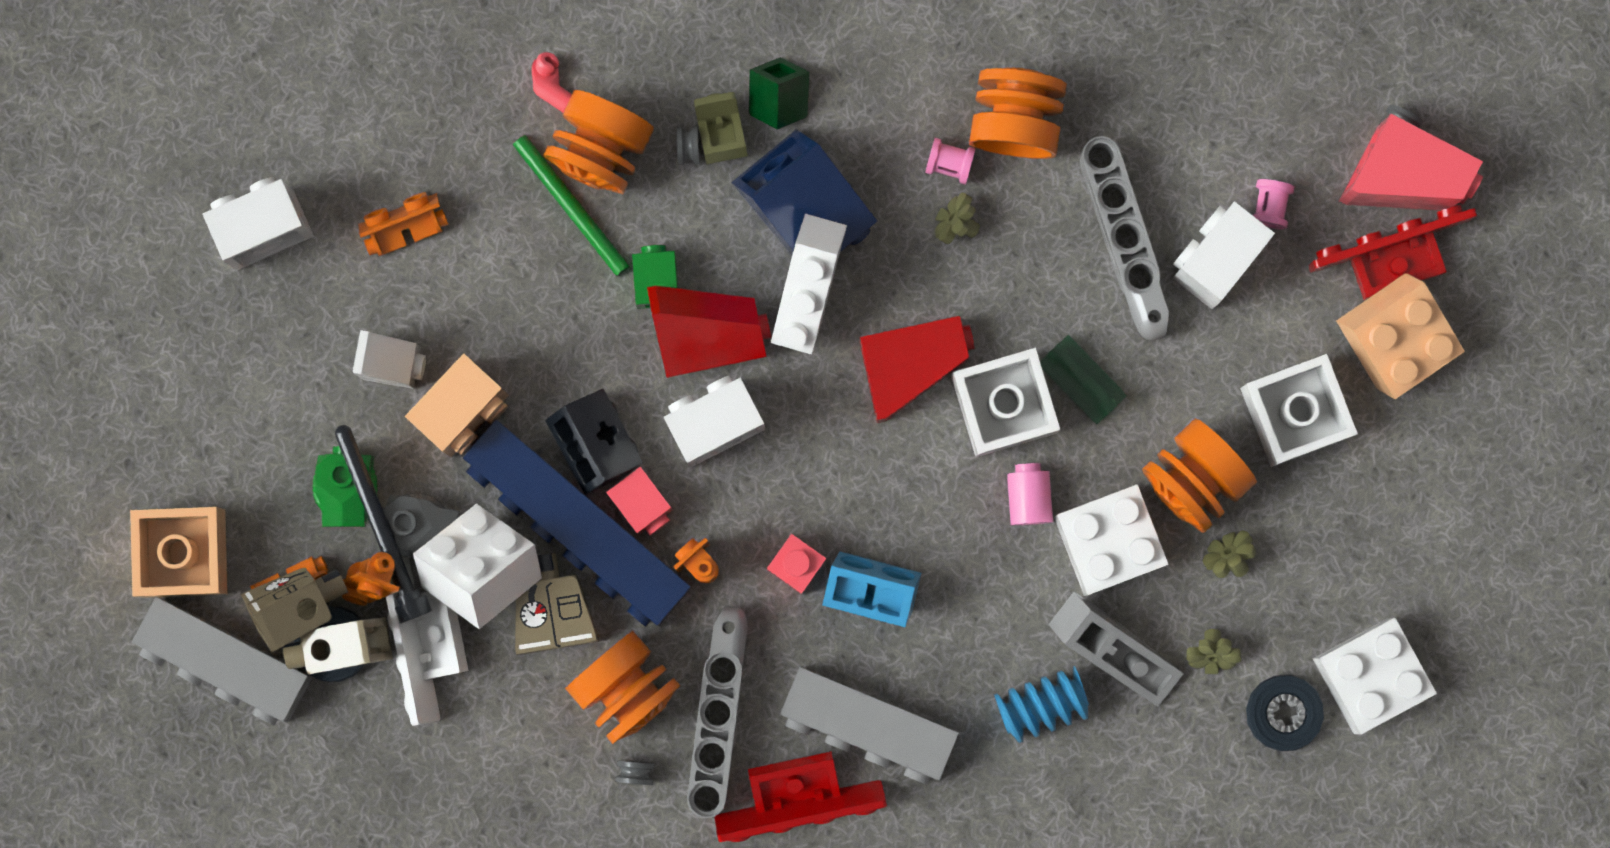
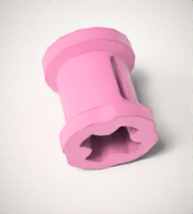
[925,138,976,185]
[1252,179,1295,229]

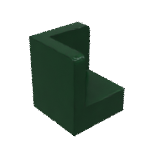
[749,57,810,130]

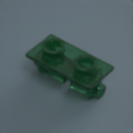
[1040,335,1127,425]

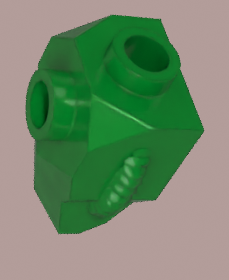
[312,446,378,527]

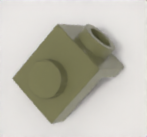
[694,92,748,165]

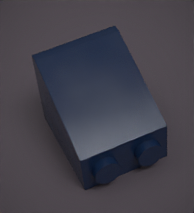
[731,130,877,255]

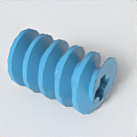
[994,666,1089,743]

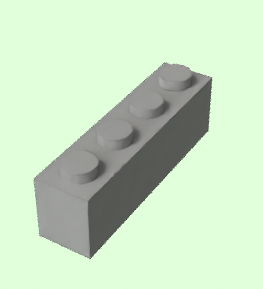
[131,597,313,725]
[780,667,959,785]

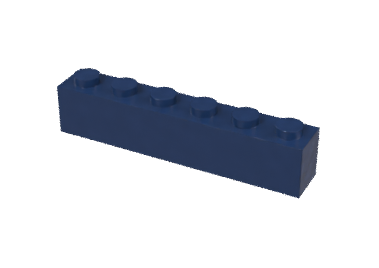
[463,420,692,627]

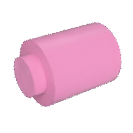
[1007,463,1053,525]

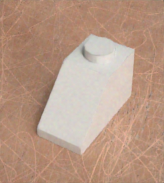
[353,330,426,389]

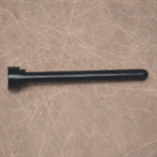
[335,425,432,624]

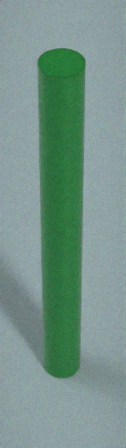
[513,135,630,277]

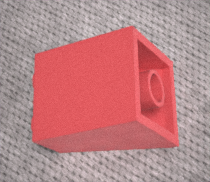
[1339,114,1483,210]

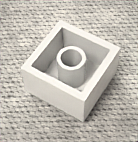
[202,177,314,271]
[1172,201,1275,309]
[951,348,1060,457]
[1240,354,1358,467]
[664,376,765,468]
[1054,484,1169,596]
[413,504,542,629]
[1313,617,1437,735]

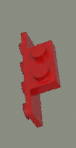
[1308,205,1477,300]
[714,751,887,842]

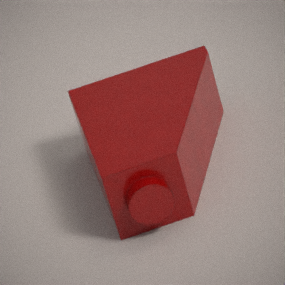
[647,286,771,378]
[859,316,975,423]

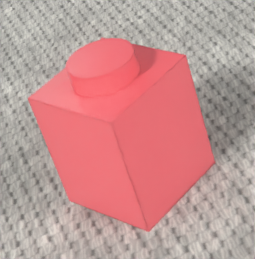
[606,467,673,536]
[767,534,827,595]

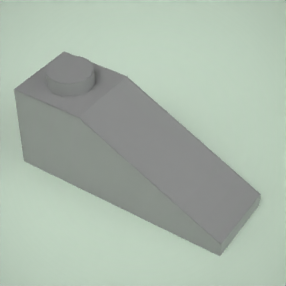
[1048,591,1184,707]

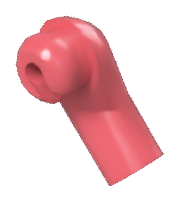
[531,52,572,113]

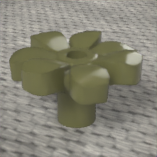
[935,192,980,244]
[1203,530,1256,578]
[1186,629,1241,674]

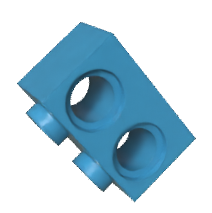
[822,551,922,627]

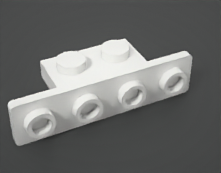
[386,556,469,726]

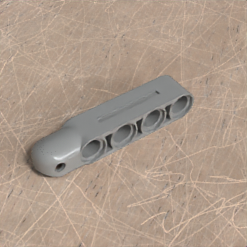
[1079,136,1169,341]
[687,606,748,818]

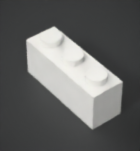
[771,214,847,354]

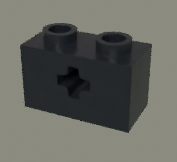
[545,389,643,495]

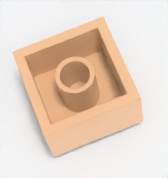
[1336,273,1465,399]
[405,353,509,457]
[130,507,228,598]

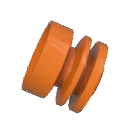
[969,67,1067,159]
[544,90,654,194]
[1142,418,1257,533]
[565,631,680,744]

